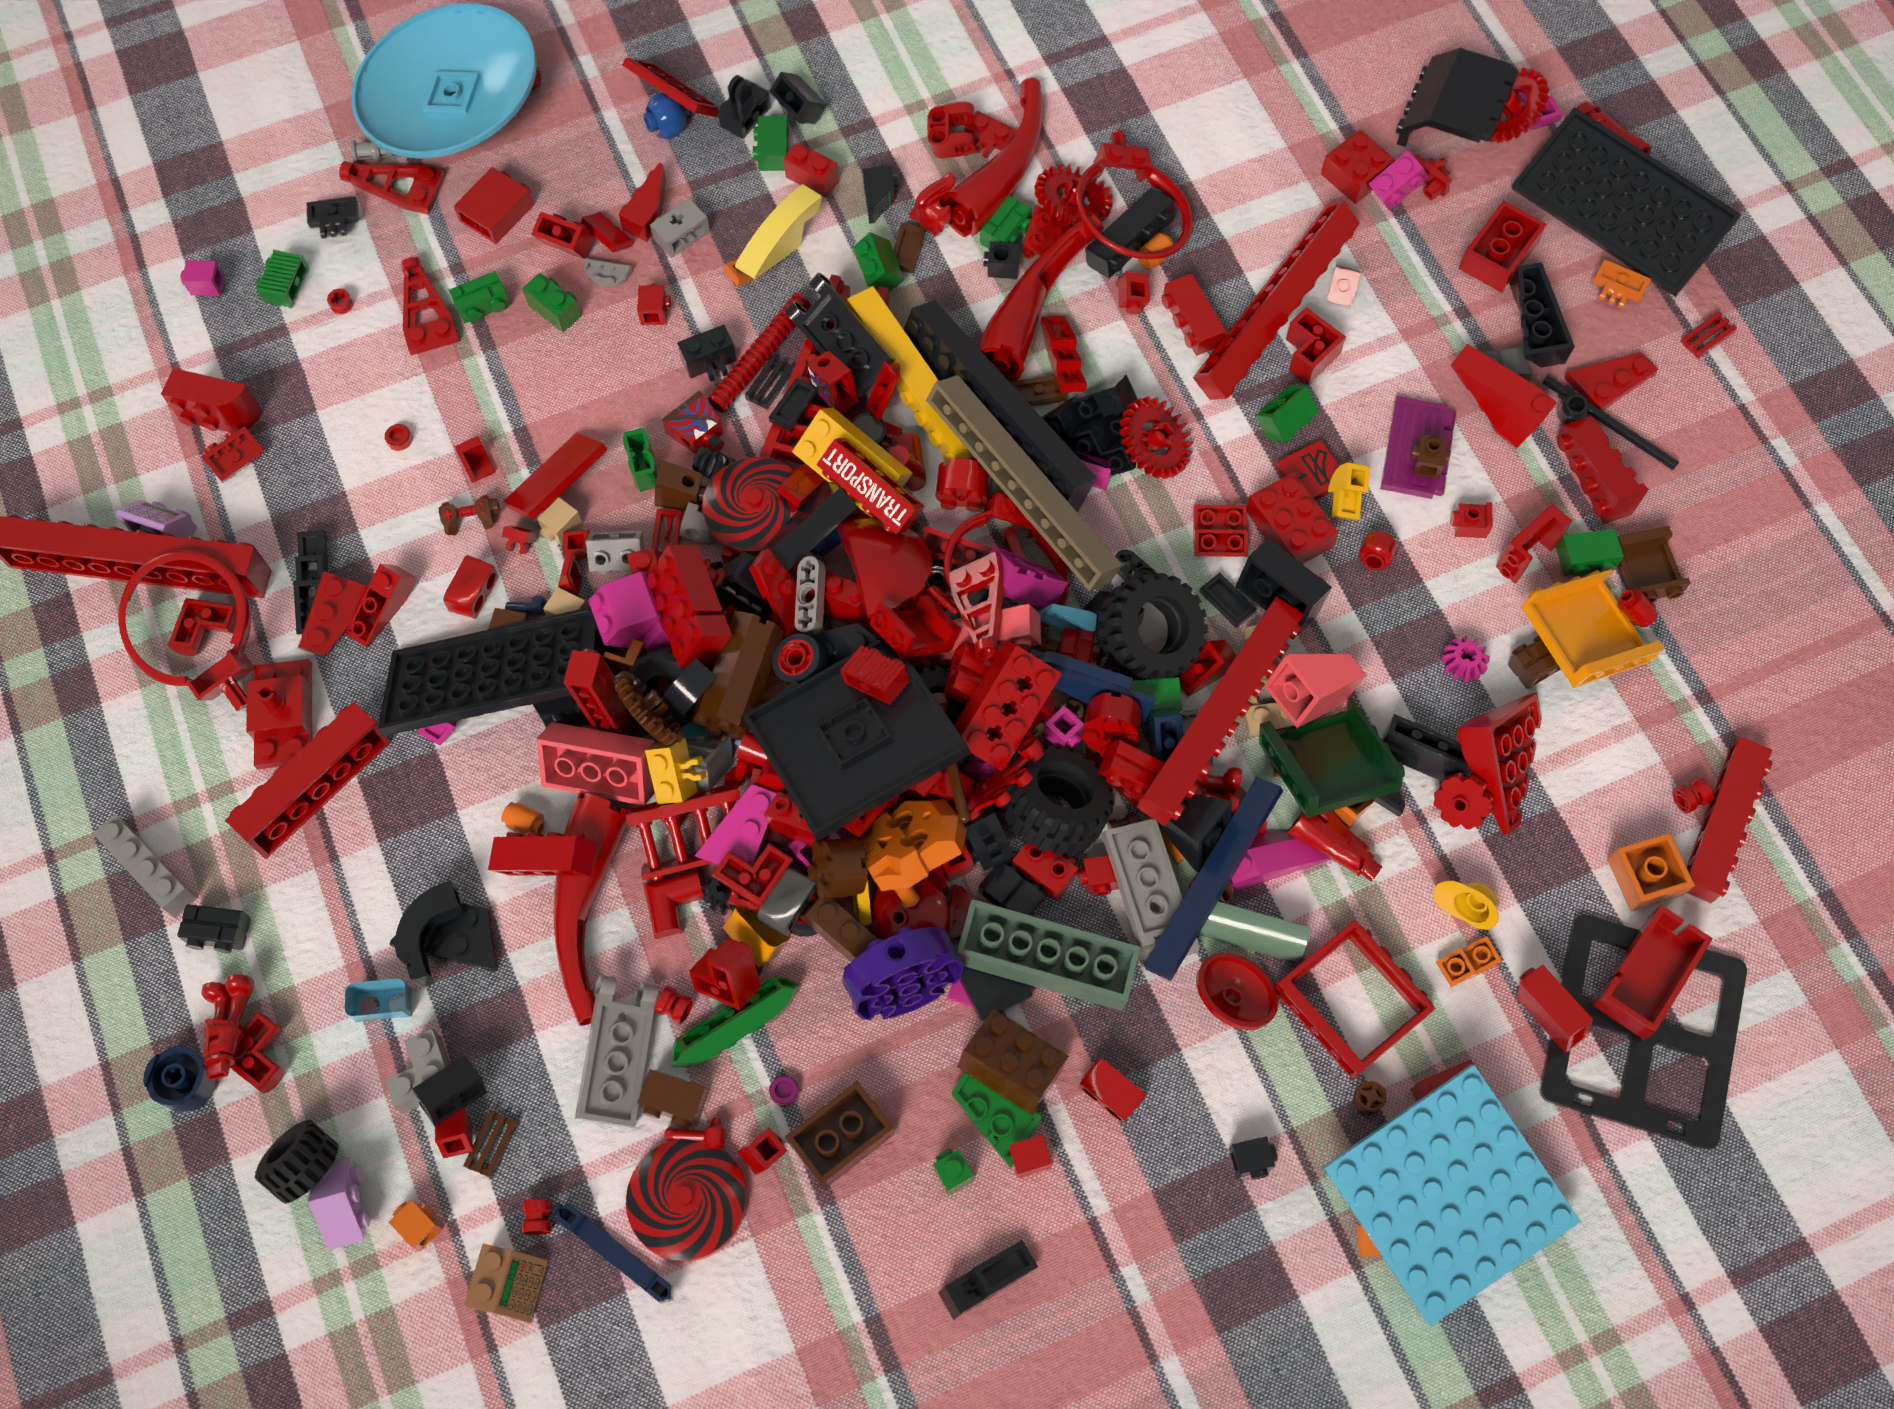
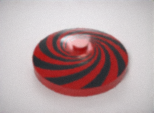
[702,457,809,556]
[626,1139,748,1262]

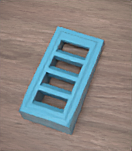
[1038,604,1097,632]

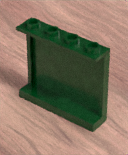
[1259,697,1405,818]

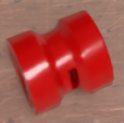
[1672,777,1714,814]
[654,985,694,1024]
[521,1199,553,1235]

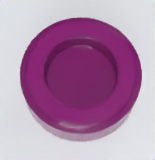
[769,1075,799,1107]

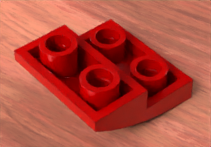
[1193,505,1248,557]

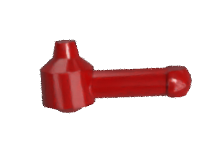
[664,1118,726,1148]

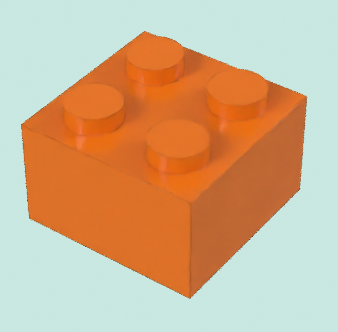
[1607,833,1695,912]

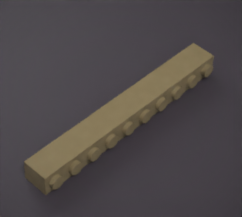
[926,375,1122,591]

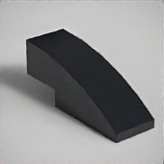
[938,1240,1038,1320]

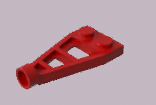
[339,161,445,215]
[401,257,460,355]
[949,551,1004,660]

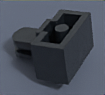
[718,75,771,139]

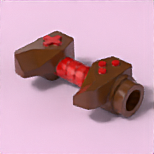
[439,495,500,535]

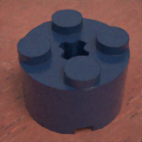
[143,1046,216,1112]

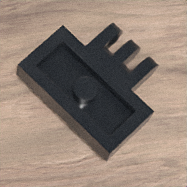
[306,196,359,239]

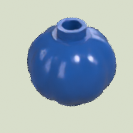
[643,92,690,139]

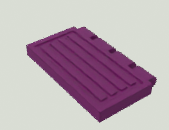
[1380,396,1456,499]

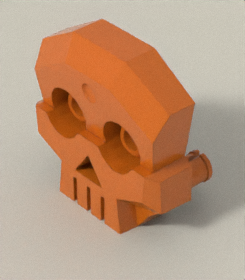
[860,799,967,908]

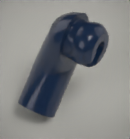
[505,596,547,615]

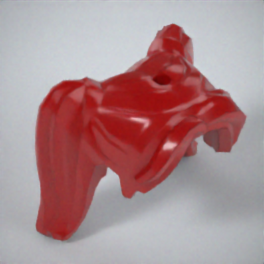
[909,172,956,237]

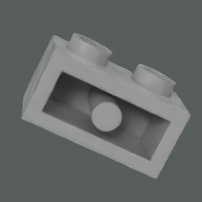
[586,531,644,574]

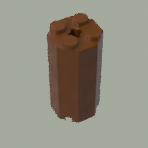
[692,611,784,741]

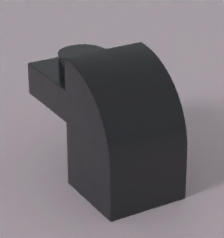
[662,658,717,716]

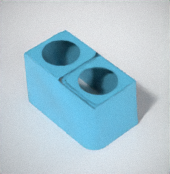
[345,978,412,1022]

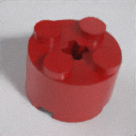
[935,458,990,512]
[1082,693,1142,758]

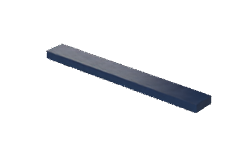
[1144,777,1283,981]

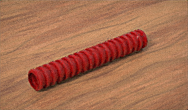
[708,292,811,412]

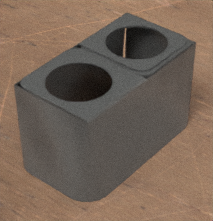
[757,866,816,936]

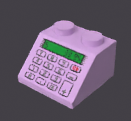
[116,500,198,538]

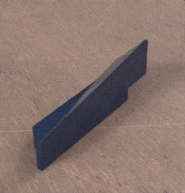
[1025,649,1156,729]

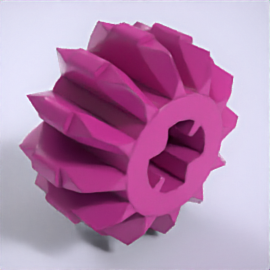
[1441,636,1490,684]

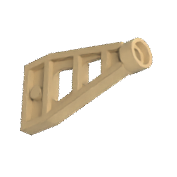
[1244,625,1295,736]

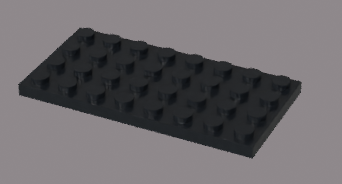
[1511,107,1742,297]
[378,607,599,736]

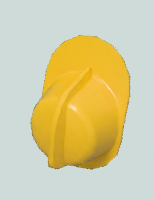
[1433,880,1500,930]

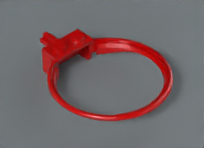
[1075,129,1193,260]
[944,492,1070,631]
[118,550,255,711]

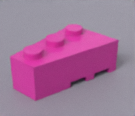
[987,545,1068,610]
[695,784,777,866]

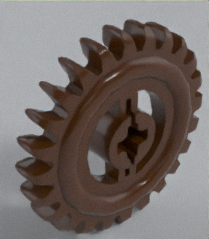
[614,671,685,746]

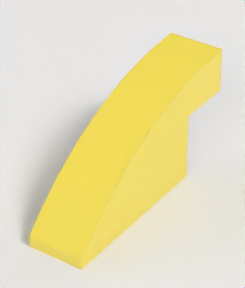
[735,184,822,279]

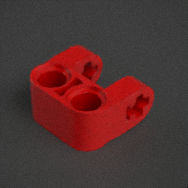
[927,102,975,159]

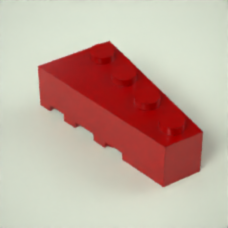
[1556,416,1649,525]

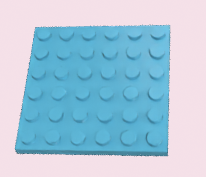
[1322,1064,1581,1327]

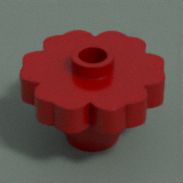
[1434,773,1493,830]

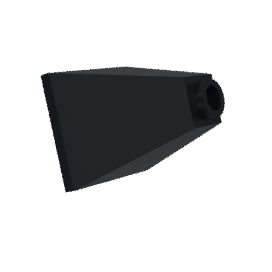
[1152,795,1232,873]

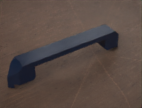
[554,1204,674,1303]

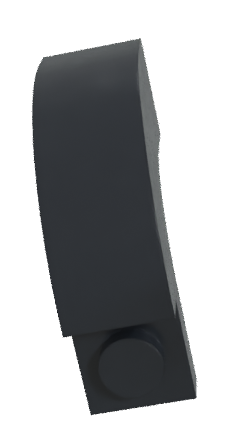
[395,881,464,987]

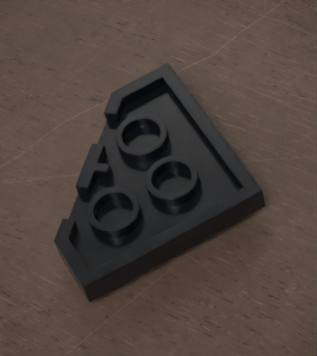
[797,623,882,668]

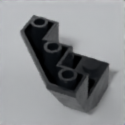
[1042,374,1137,476]

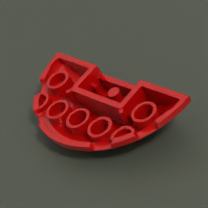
[837,513,932,619]

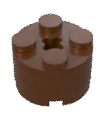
[808,838,868,899]

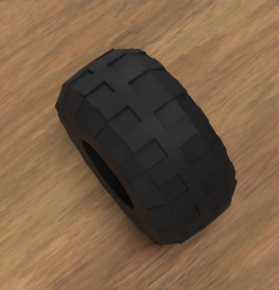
[628,646,695,728]

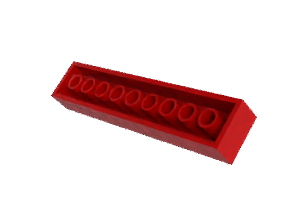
[0,514,272,599]

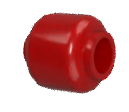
[1359,531,1397,570]

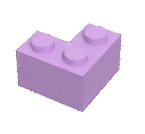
[308,1156,370,1251]

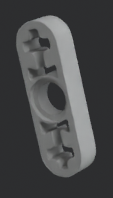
[795,556,826,636]

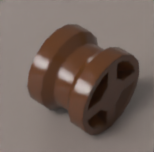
[1353,1081,1387,1115]

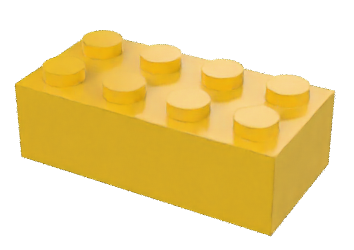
[792,408,912,518]

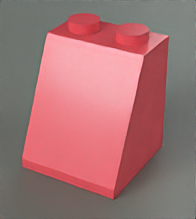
[1264,654,1366,728]

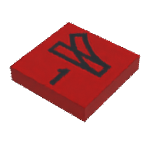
[1275,440,1339,501]

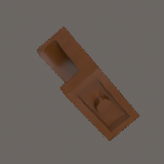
[1617,526,1691,603]

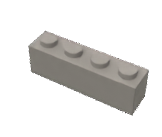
[93,814,197,918]

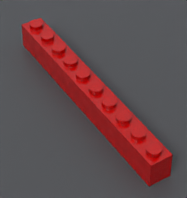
[1193,201,1360,400]
[1136,597,1304,826]

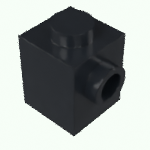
[1229,1136,1278,1180]

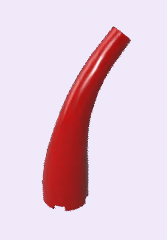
[940,78,1043,238]
[978,212,1104,382]
[553,793,628,1026]

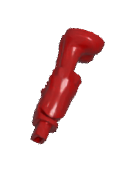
[201,974,254,1080]

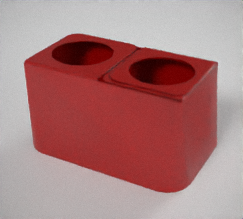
[443,555,498,619]
[1079,1057,1147,1124]

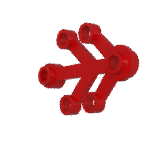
[955,736,1044,822]

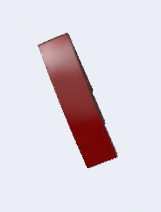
[1041,316,1087,393]

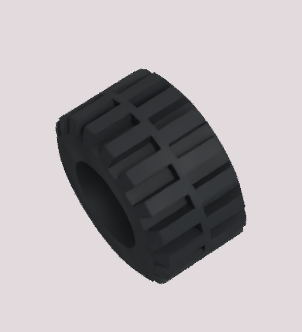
[254,1120,339,1204]

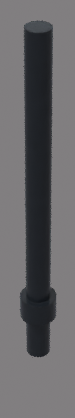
[1542,375,1679,470]

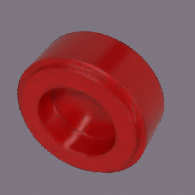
[384,424,413,451]

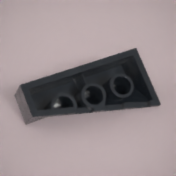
[1509,262,1575,368]

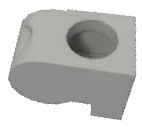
[679,502,716,544]

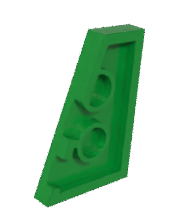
[951,1073,1042,1169]

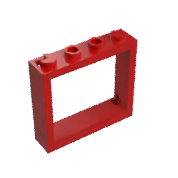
[1275,920,1436,1080]

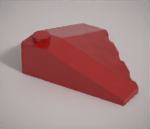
[1457,693,1542,834]

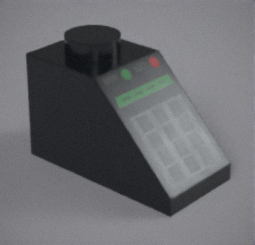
[862,165,899,224]

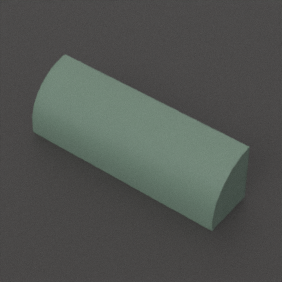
[1199,902,1311,964]

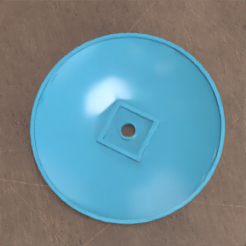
[351,3,537,158]

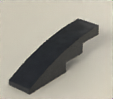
[293,530,328,635]

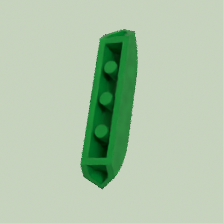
[672,976,800,1067]

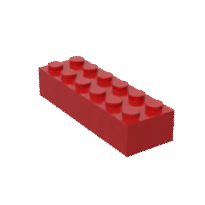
[225,702,391,859]

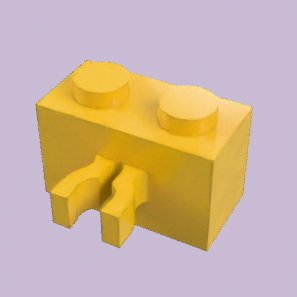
[645,738,707,804]

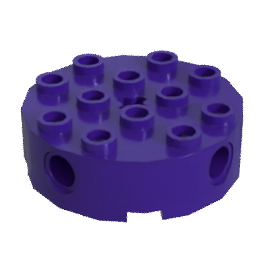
[842,927,964,1020]

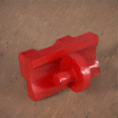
[1415,154,1452,201]

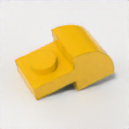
[1328,463,1370,521]

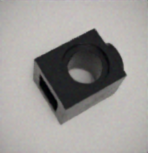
[983,242,1020,279]

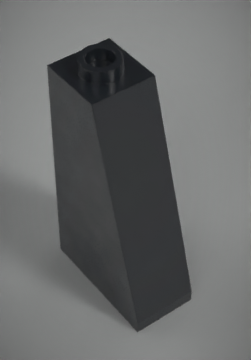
[762,481,857,571]

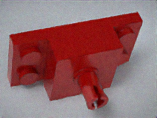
[246,659,312,770]

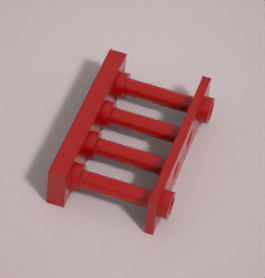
[626,782,740,881]

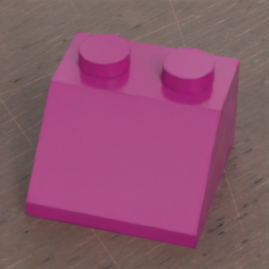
[588,572,661,648]

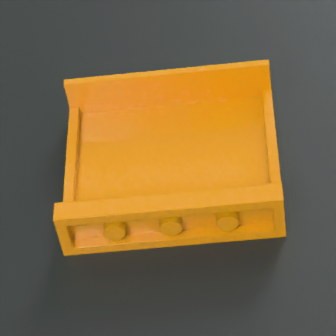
[1521,569,1665,688]

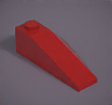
[1451,344,1558,448]

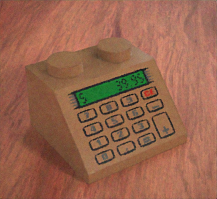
[464,1243,549,1323]

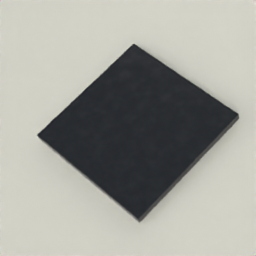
[742,638,971,841]

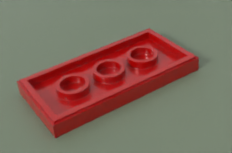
[622,57,719,118]
[503,432,608,520]

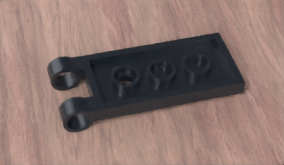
[785,272,895,398]

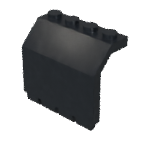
[1395,48,1519,147]

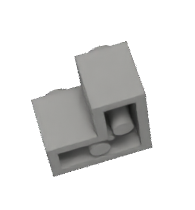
[385,1029,450,1113]

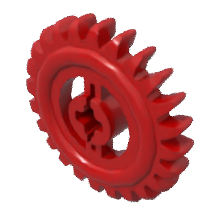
[1489,67,1550,143]
[1034,164,1113,225]
[1120,396,1193,479]

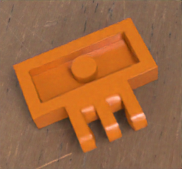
[1592,259,1651,309]

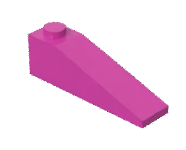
[1230,832,1332,892]

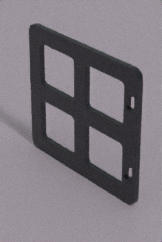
[1539,915,1747,1150]

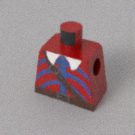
[806,351,859,414]
[662,391,724,454]

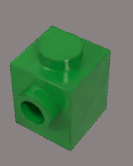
[933,1149,974,1196]

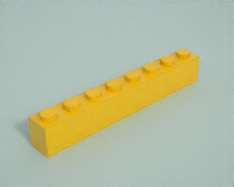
[846,286,977,465]

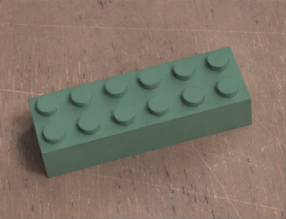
[957,899,1140,1011]

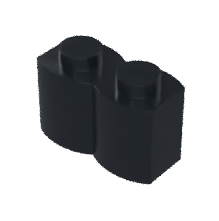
[978,862,1045,916]

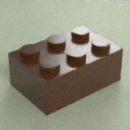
[957,1008,1069,1115]
[785,1081,895,1190]

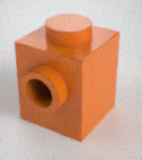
[388,1200,443,1251]

